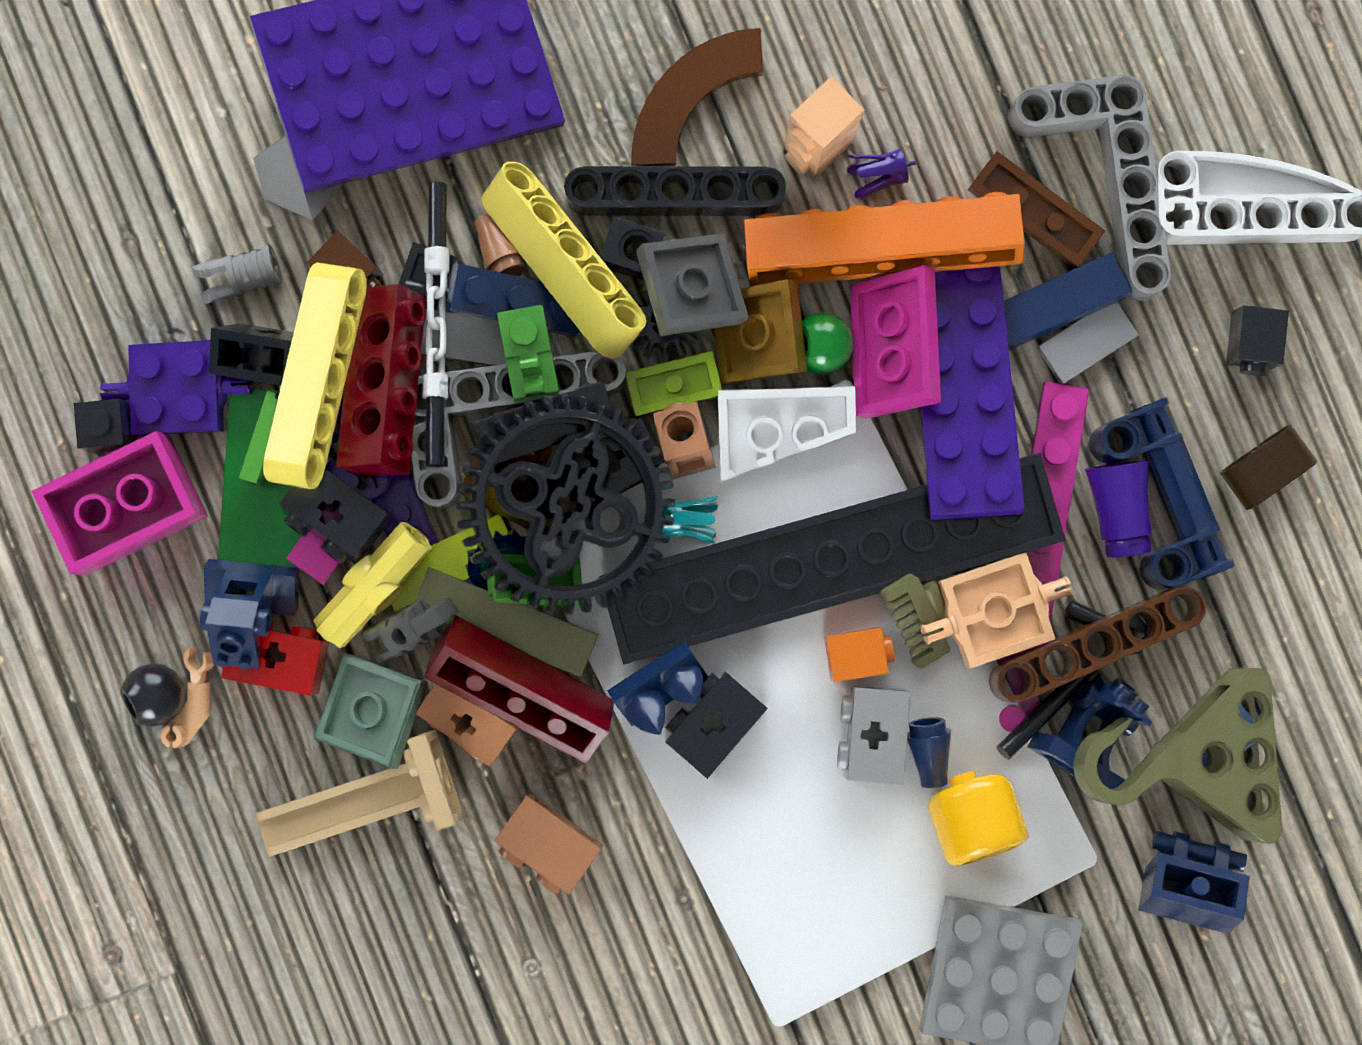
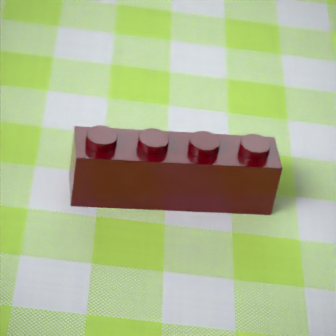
[424,615,614,763]

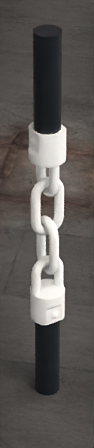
[423,182,450,468]

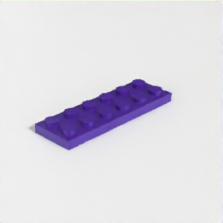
[920,266,1025,520]

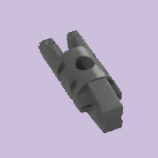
[361,597,459,665]

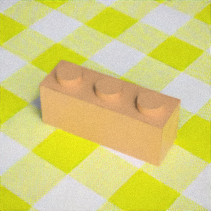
[784,76,864,180]

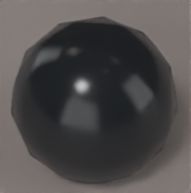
[120,663,185,727]

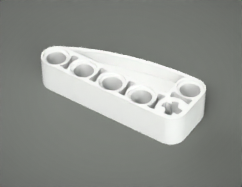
[1156,151,1362,245]

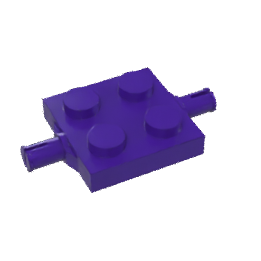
[100,340,254,436]

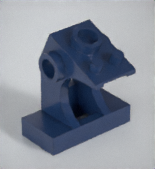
[200,559,299,670]
[1027,673,1152,789]

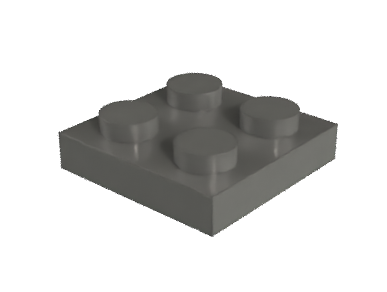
[636,233,749,336]

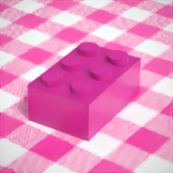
[31,431,209,575]

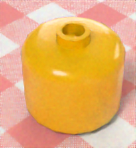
[928,771,1029,866]

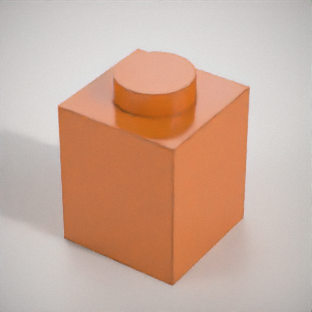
[824,627,895,682]

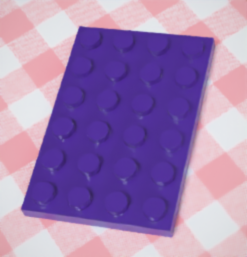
[250,0,565,194]

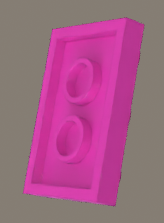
[850,265,941,419]

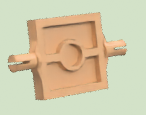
[920,552,1073,669]

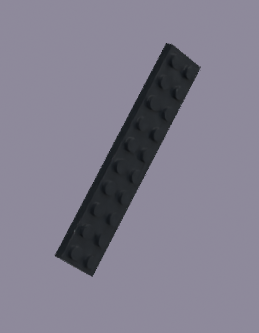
[599,453,1066,665]

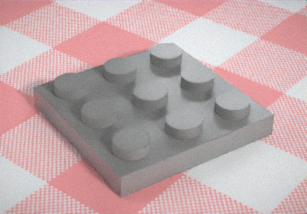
[919,896,1083,1045]

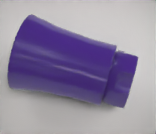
[1084,460,1152,558]

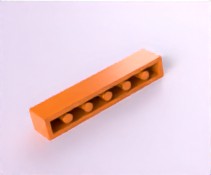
[744,192,1025,287]

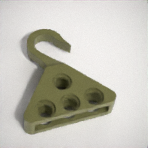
[1074,668,1282,844]

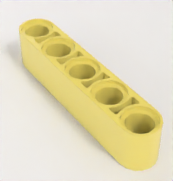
[481,161,647,359]
[263,262,367,489]

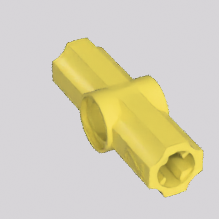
[313,522,433,648]

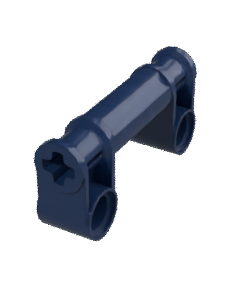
[1089,397,1235,589]

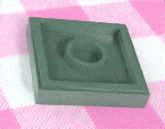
[314,652,428,769]

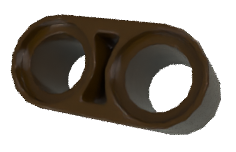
[1220,424,1318,510]

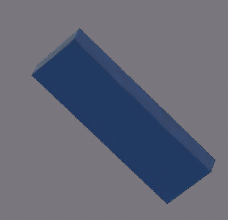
[1004,252,1132,350]

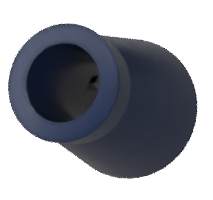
[907,717,951,788]

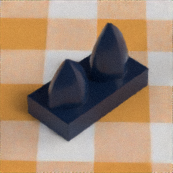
[607,641,708,735]

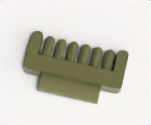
[881,573,950,668]

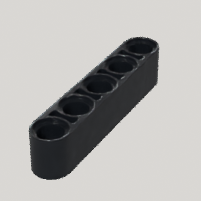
[564,166,786,216]

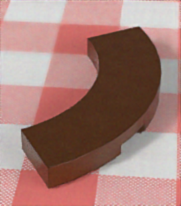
[631,28,762,166]

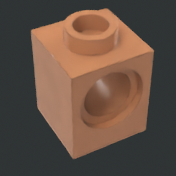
[653,401,716,479]

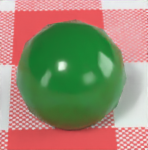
[802,312,854,375]

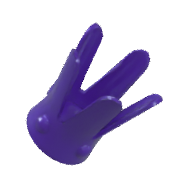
[847,148,916,200]

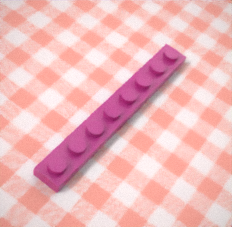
[997,381,1089,732]

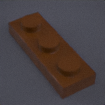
[968,151,1105,269]

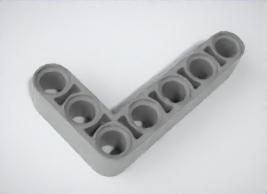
[1008,75,1171,301]
[412,351,626,509]

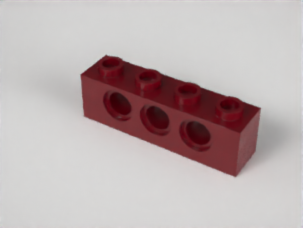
[336,284,426,477]

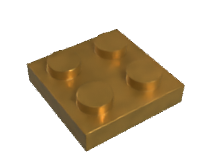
[714,279,807,384]

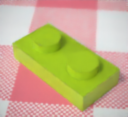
[626,351,722,418]

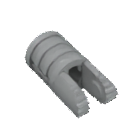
[191,245,282,304]

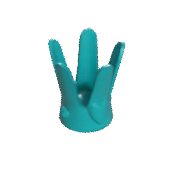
[662,496,718,544]

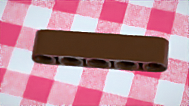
[989,587,1206,703]

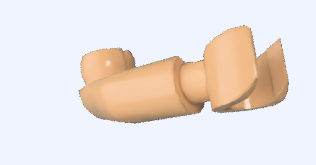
[161,647,215,748]

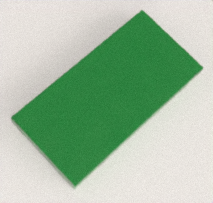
[218,389,305,573]

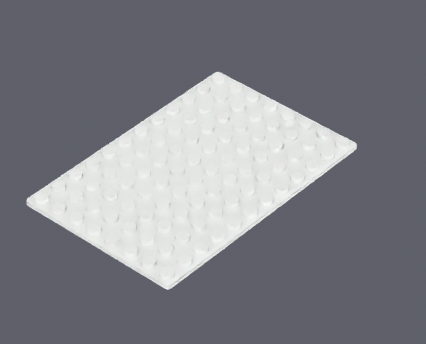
[541,380,1097,1027]

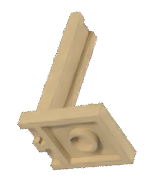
[255,729,467,857]

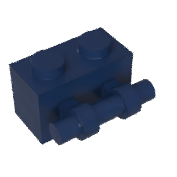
[1138,831,1250,934]

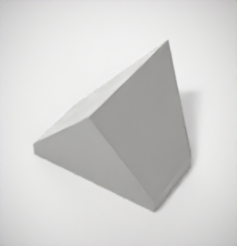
[253,135,344,221]

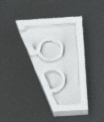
[718,386,856,482]

